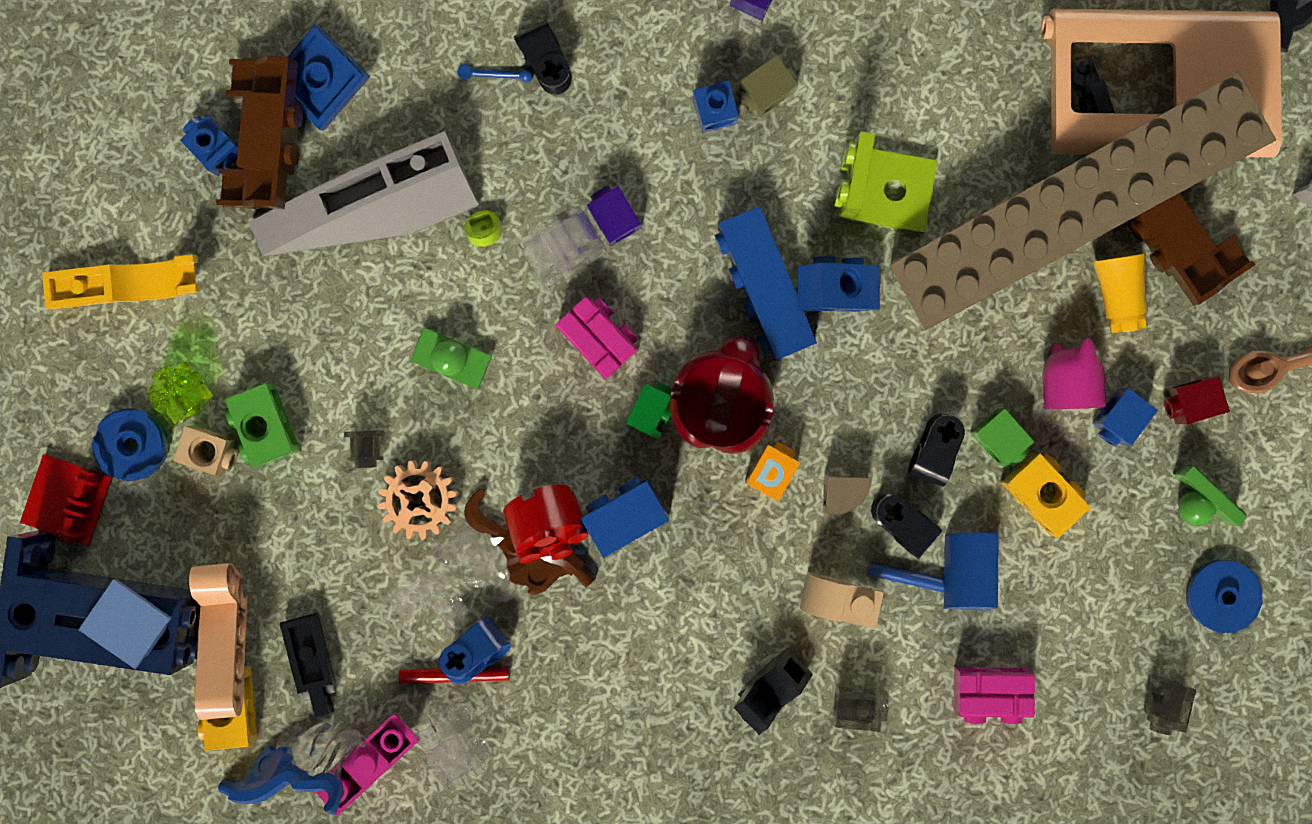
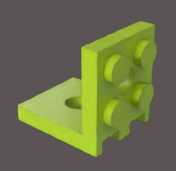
[834,131,938,234]

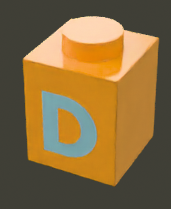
[745,442,800,502]

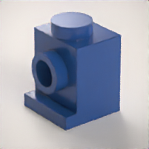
[180,115,238,176]

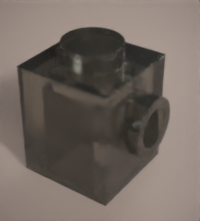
[832,684,889,732]

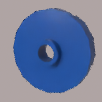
[92,408,169,481]
[1186,560,1263,633]

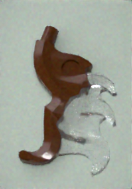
[430,489,596,602]

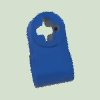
[439,616,512,684]

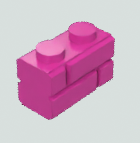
[555,295,639,380]
[954,667,1035,724]

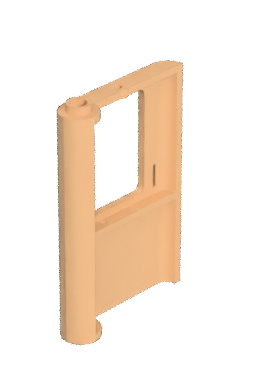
[1041,8,1282,158]

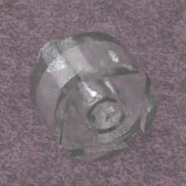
[519,206,608,289]

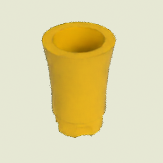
[1092,253,1148,333]

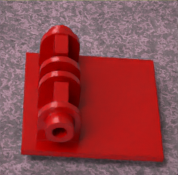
[20,454,113,546]

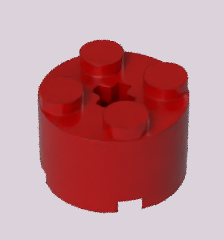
[503,484,589,564]

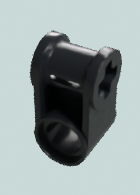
[513,19,572,95]
[908,413,965,487]
[871,494,942,559]

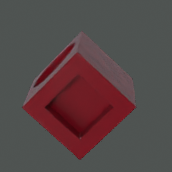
[1164,376,1230,425]

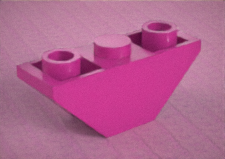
[315,712,420,816]

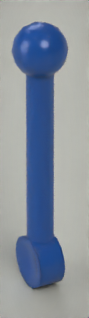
[457,64,534,83]

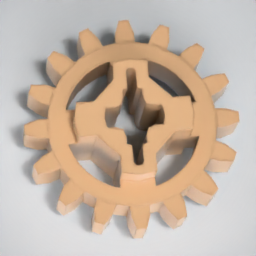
[377,460,459,540]

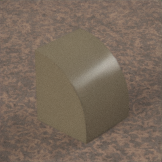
[823,475,872,514]

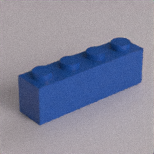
[714,206,817,361]

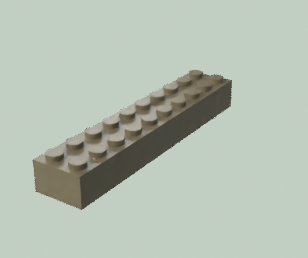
[890,72,1276,331]

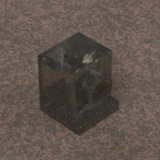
[1144,675,1196,735]

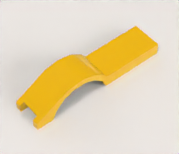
[42,254,201,309]

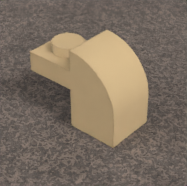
[800,572,884,629]

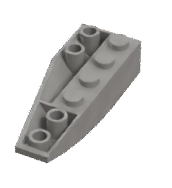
[249,131,479,257]

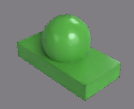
[410,328,492,389]
[1173,465,1247,527]

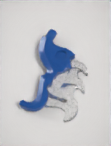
[218,722,366,815]

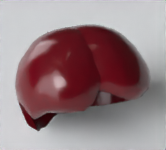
[669,336,774,454]

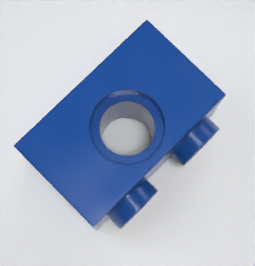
[798,256,880,312]

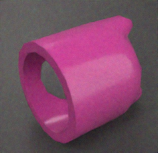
[1042,338,1106,410]

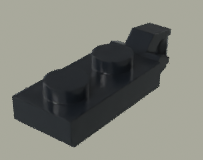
[1071,56,1116,114]
[280,612,337,718]

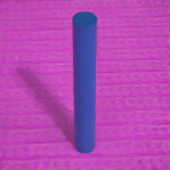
[867,561,944,593]

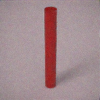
[399,666,509,684]

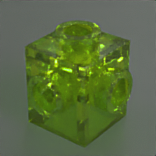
[146,361,213,428]

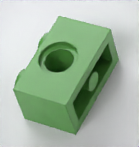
[225,383,301,468]

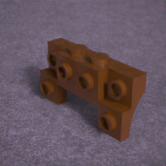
[216,56,303,210]
[1129,193,1256,306]

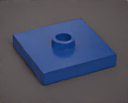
[287,24,370,131]

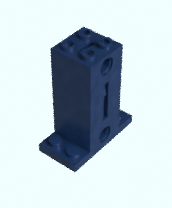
[0,530,200,688]

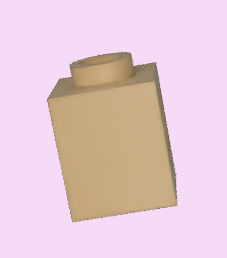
[173,426,238,476]

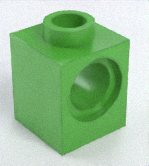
[970,408,1034,467]

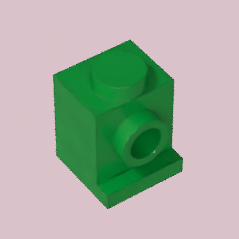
[626,380,672,440]

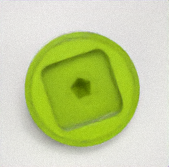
[464,210,503,247]

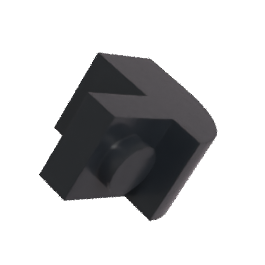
[733,648,813,735]

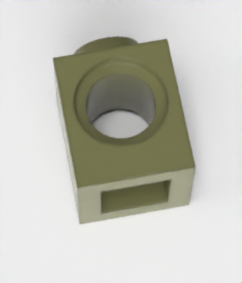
[738,54,799,117]

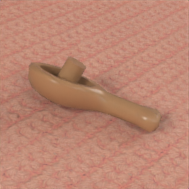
[1229,346,1312,394]

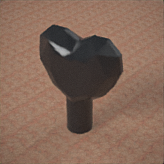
[1270,0,1312,52]

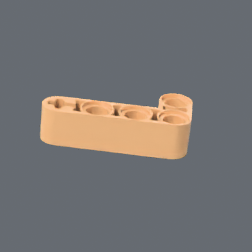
[189,563,248,720]

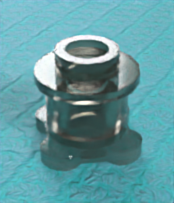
[344,430,385,468]

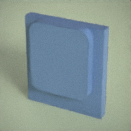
[79,579,172,669]

